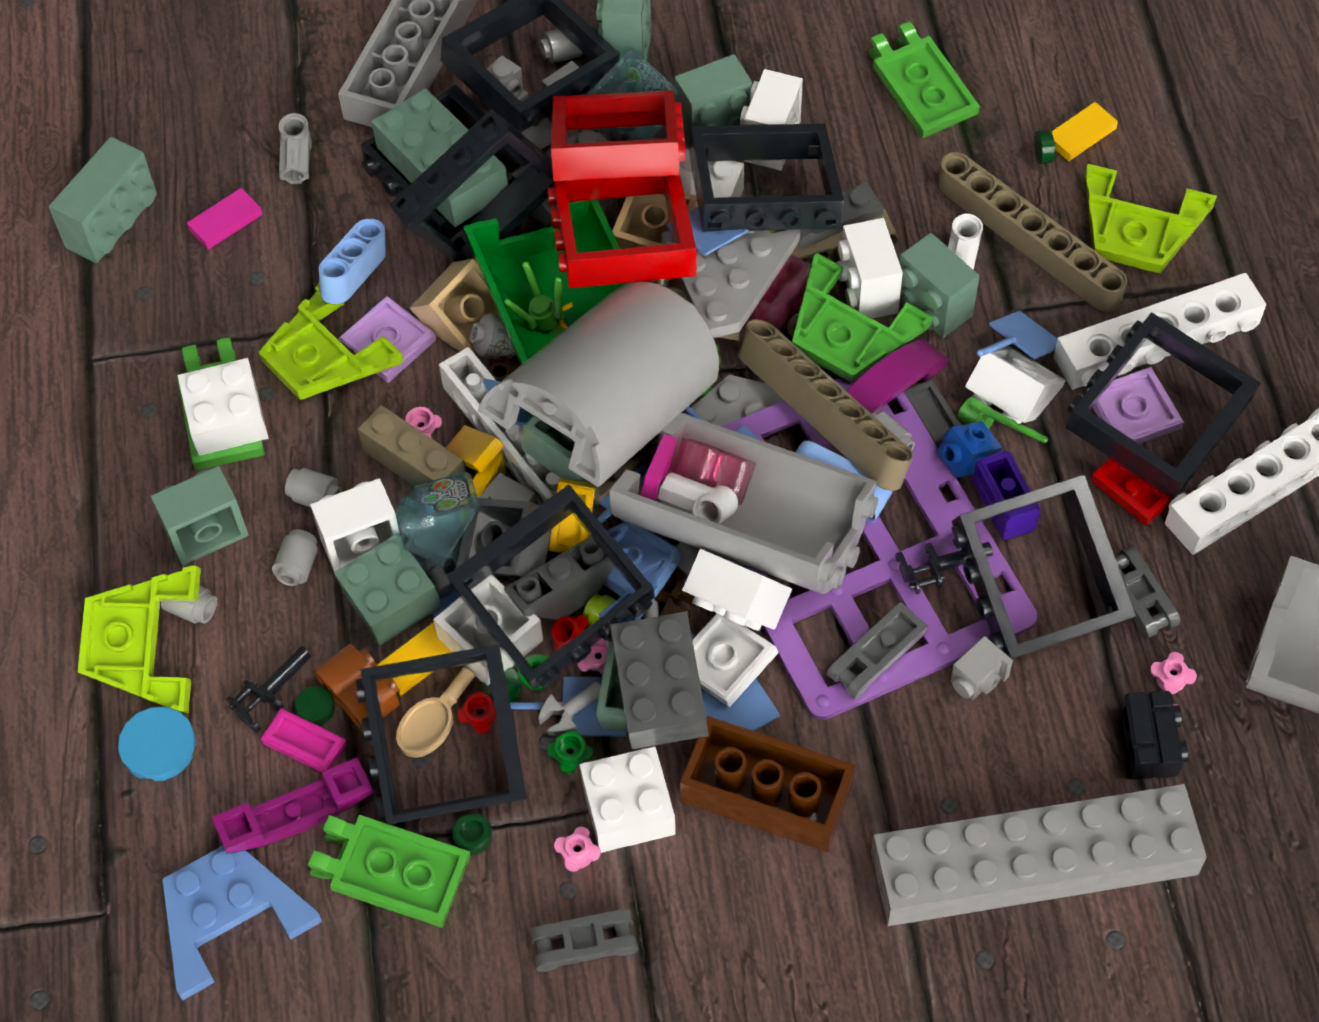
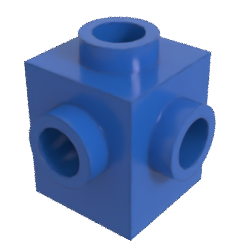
[936,421,1003,478]

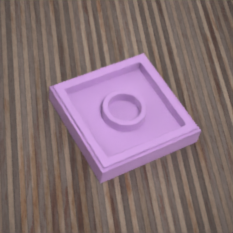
[338,296,437,383]
[1087,367,1184,444]

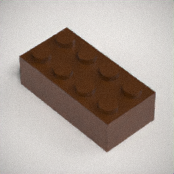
[680,716,855,852]

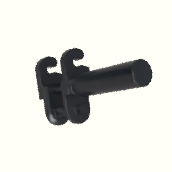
[895,542,993,595]
[227,646,312,733]

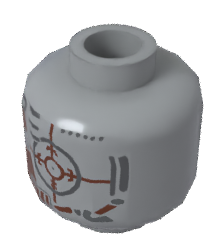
[470,313,517,361]

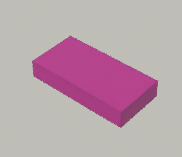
[187,188,263,250]
[641,434,677,501]
[261,708,348,772]

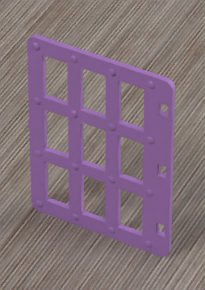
[721,375,1037,720]

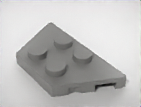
[684,374,784,426]

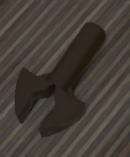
[654,580,696,618]

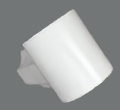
[948,214,983,270]
[658,473,738,524]

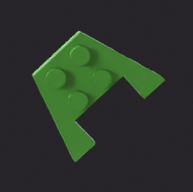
[792,253,934,383]

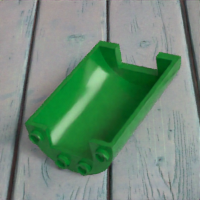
[463,200,627,365]

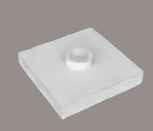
[692,613,778,708]

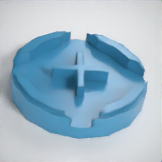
[118,707,197,781]

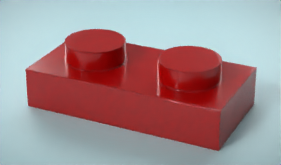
[1091,458,1172,526]

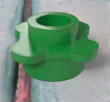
[547,730,593,774]

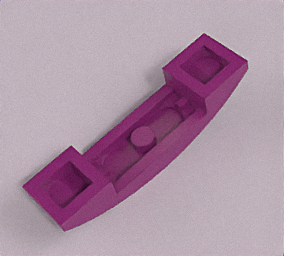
[847,340,950,414]
[211,757,373,853]

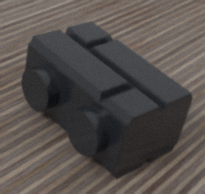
[1120,691,1188,779]

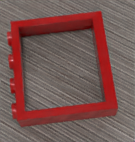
[551,90,685,181]
[547,173,696,289]

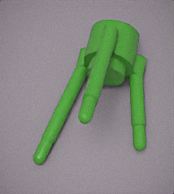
[504,262,565,331]
[957,396,1048,443]

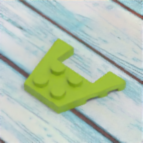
[1085,164,1217,274]
[258,282,404,400]
[78,566,201,713]

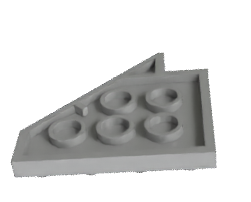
[661,229,801,338]

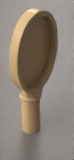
[396,667,475,758]

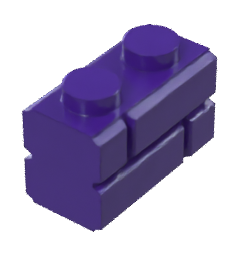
[972,450,1041,540]

